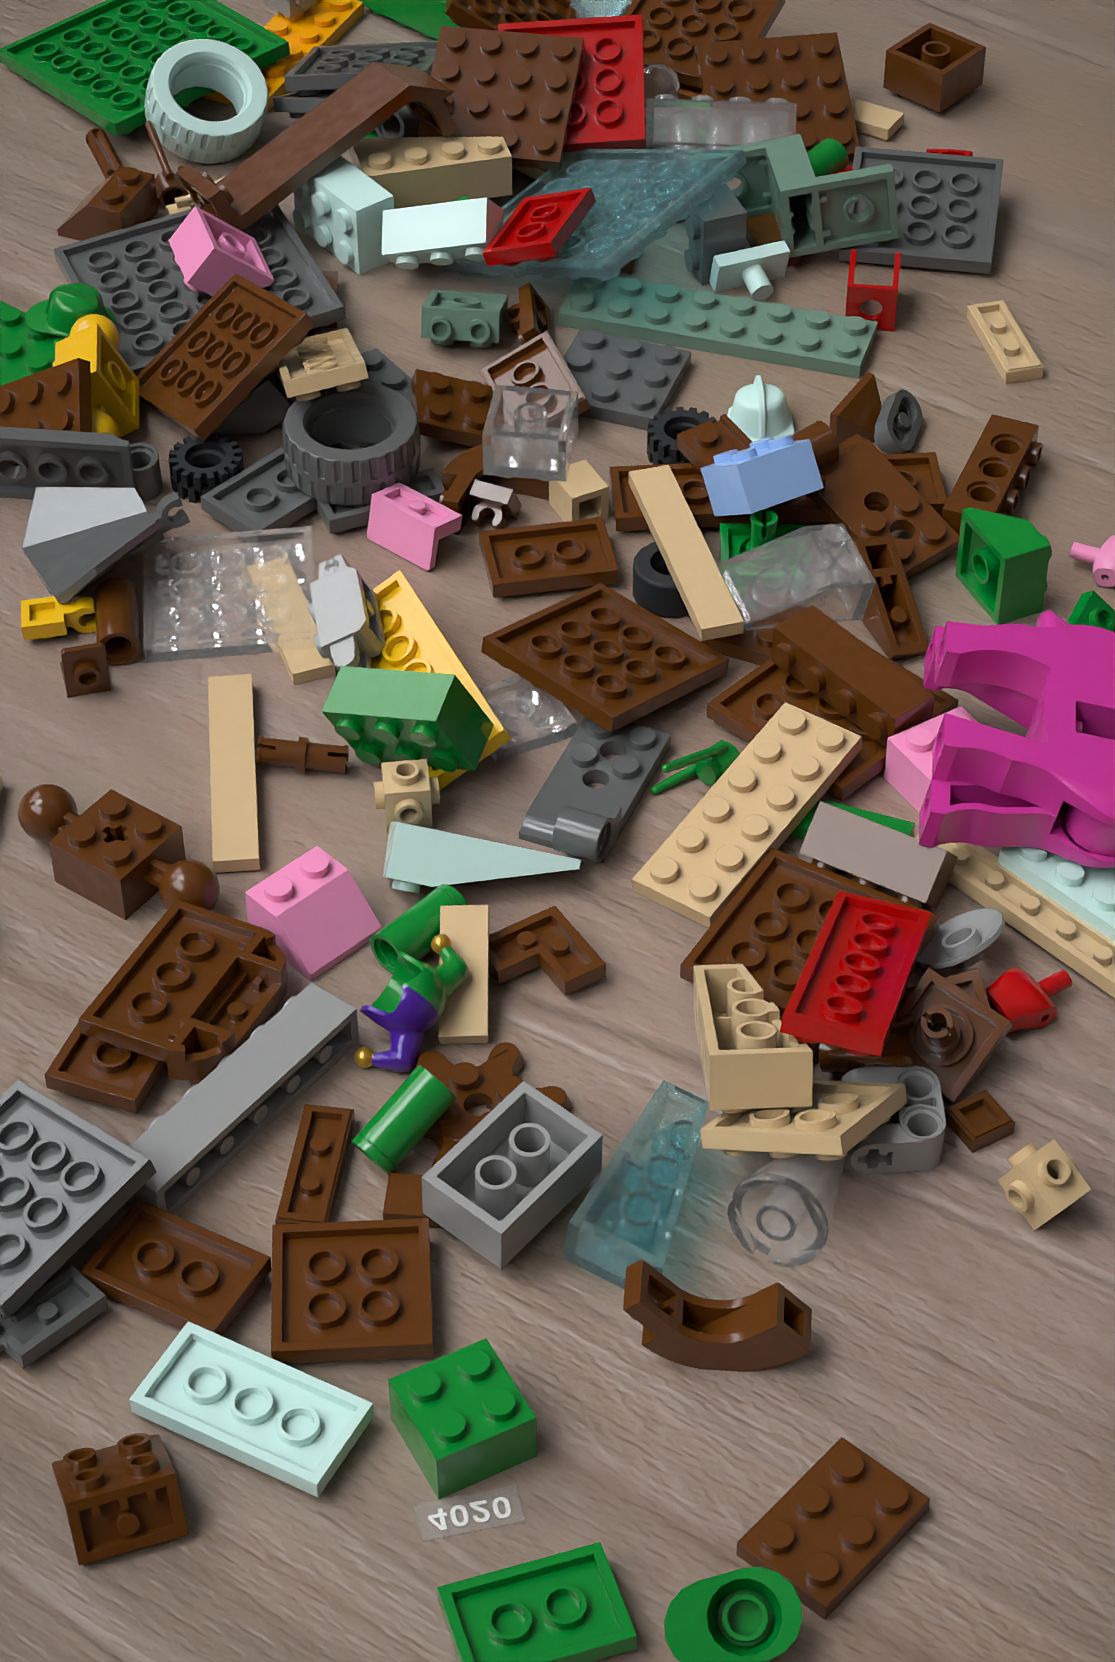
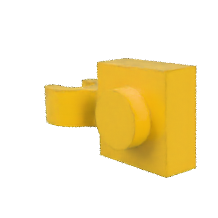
[21,596,96,641]

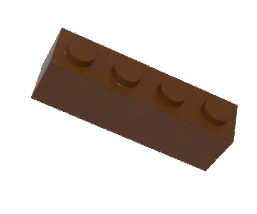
[771,605,935,748]

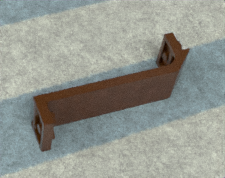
[176,62,458,232]

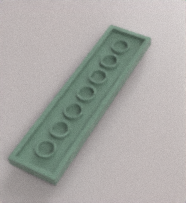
[558,270,878,379]

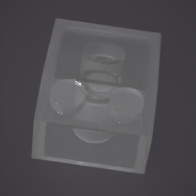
[717,524,876,630]

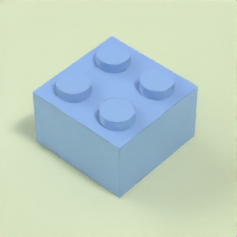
[700,434,824,516]

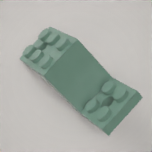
[689,134,900,258]

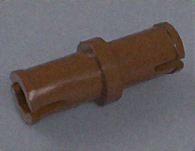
[256,736,349,774]

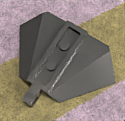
[22,487,190,603]

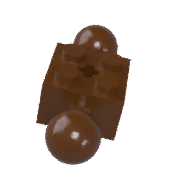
[18,784,220,920]

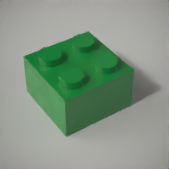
[388,1338,537,1500]

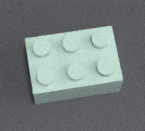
[293,156,394,275]

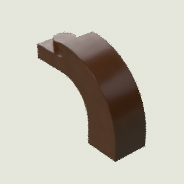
[439,438,564,535]
[623,1259,812,1372]

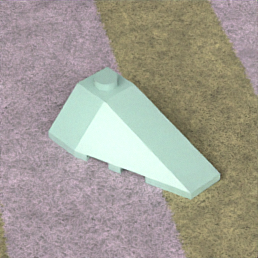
[383,821,581,894]

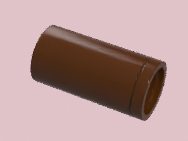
[95,577,141,666]

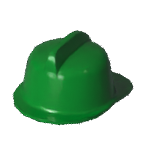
[25,283,116,337]
[664,1567,802,1662]

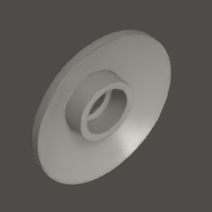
[917,908,1005,969]

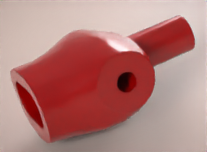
[985,967,1072,1034]

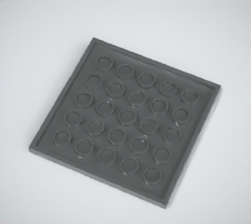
[54,204,346,376]

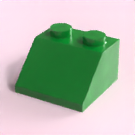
[955,507,1052,625]

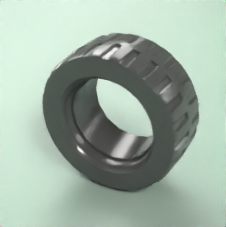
[283,382,421,505]

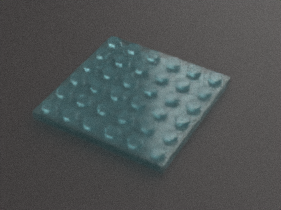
[440,149,747,281]

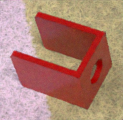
[845,249,901,332]

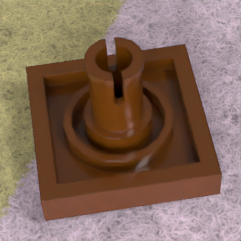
[882,968,1012,1105]

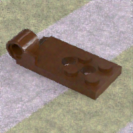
[792,421,959,580]

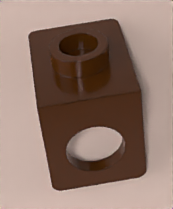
[60,642,111,698]

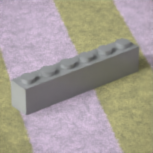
[126,982,359,1214]

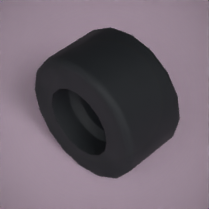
[633,542,689,618]

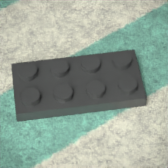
[201,441,362,545]

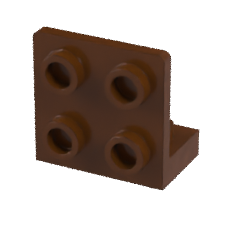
[52,1433,189,1566]

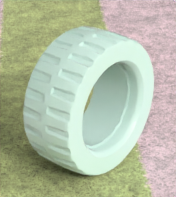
[144,39,269,164]

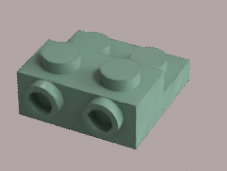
[421,289,508,347]

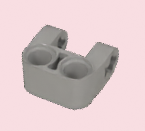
[841,1066,946,1174]

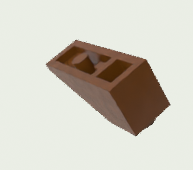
[835,535,929,659]

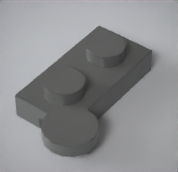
[0,1266,108,1369]

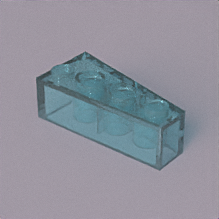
[562,1080,709,1290]

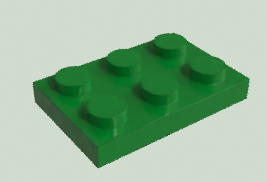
[437,1542,637,1662]

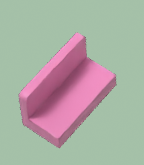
[367,482,462,571]

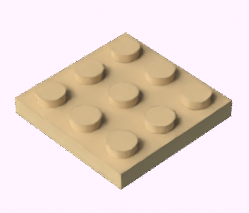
[700,1080,907,1161]

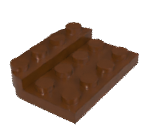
[79,899,288,1085]

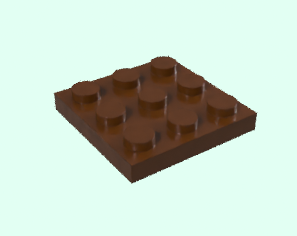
[271,1218,433,1364]

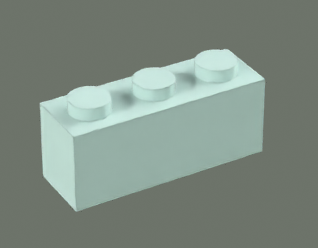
[382,197,503,269]

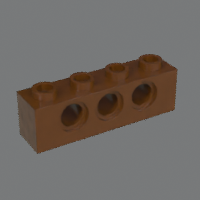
[942,414,1043,535]

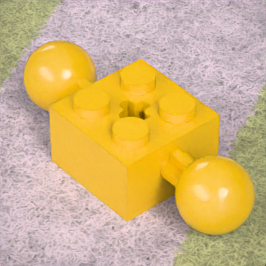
[53,314,139,438]

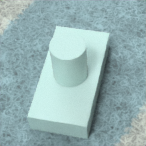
[709,240,790,301]

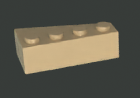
[350,136,512,209]
[693,964,813,1114]

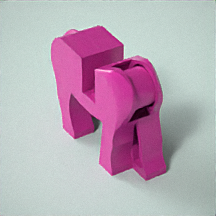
[919,611,1115,868]

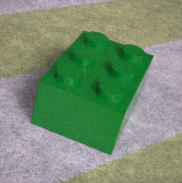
[321,666,494,772]

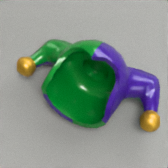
[354,934,469,1072]

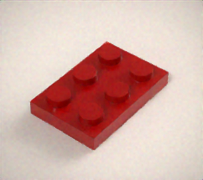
[482,187,596,267]

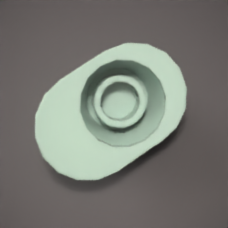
[727,375,794,442]

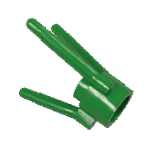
[650,740,740,795]

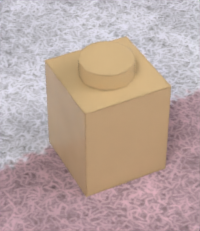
[549,459,609,522]

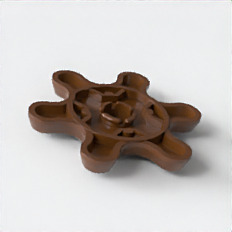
[414,1042,571,1168]

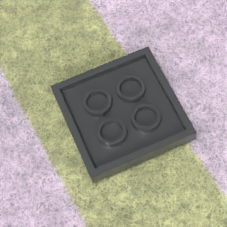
[563,329,691,430]

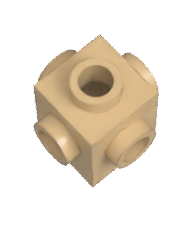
[373,759,440,834]
[997,1139,1092,1231]

